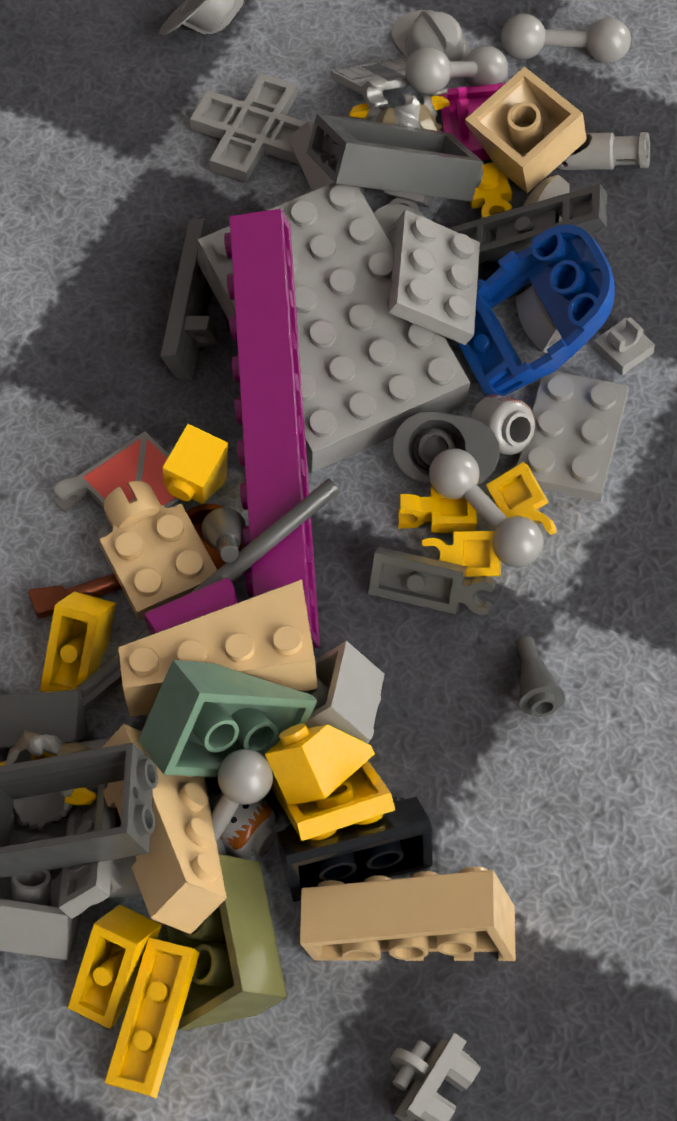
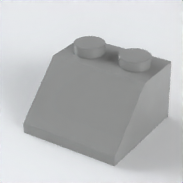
[301,641,385,744]

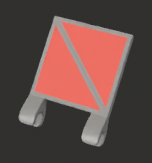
[54,431,184,552]

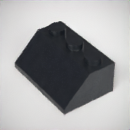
[276,796,433,902]

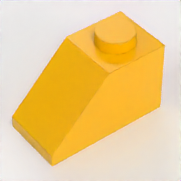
[163,424,228,504]
[40,591,116,692]
[265,723,375,805]
[68,904,162,1029]

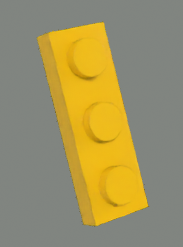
[105,937,200,1098]

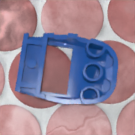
[457,224,615,396]

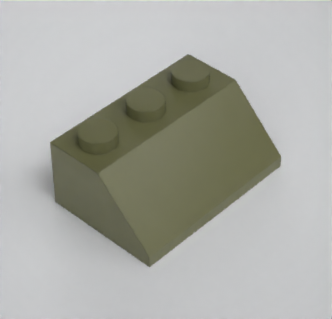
[160,854,287,1031]

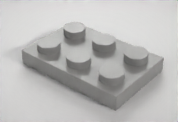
[389,210,480,345]
[518,371,629,502]

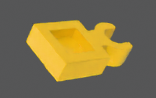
[469,162,513,218]
[486,462,556,535]
[422,531,501,577]

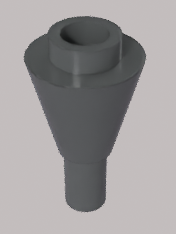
[201,508,246,563]
[516,637,565,717]

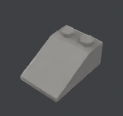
[0,811,82,960]

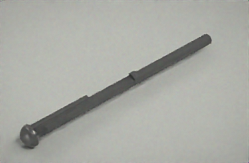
[75,478,340,712]

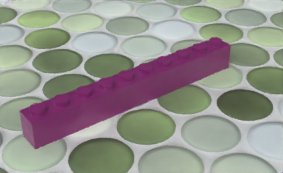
[224,209,320,648]

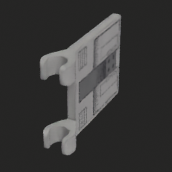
[330,57,448,108]

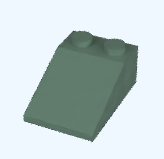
[138,660,317,779]

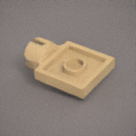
[99,481,217,620]

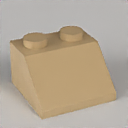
[465,66,586,194]

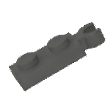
[368,547,496,615]

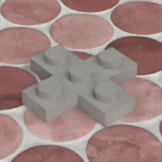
[190,73,306,183]

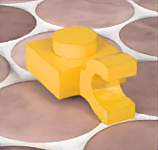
[398,486,477,533]

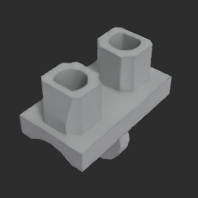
[390,1033,481,1121]

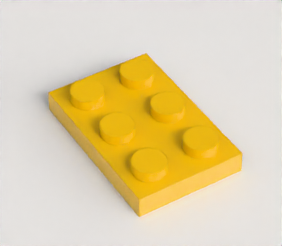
[272,761,395,841]

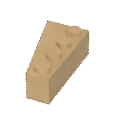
[118,580,318,717]
[102,724,227,934]
[300,866,516,961]

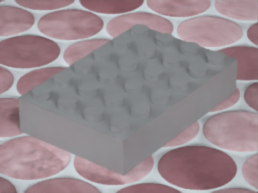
[197,182,470,473]

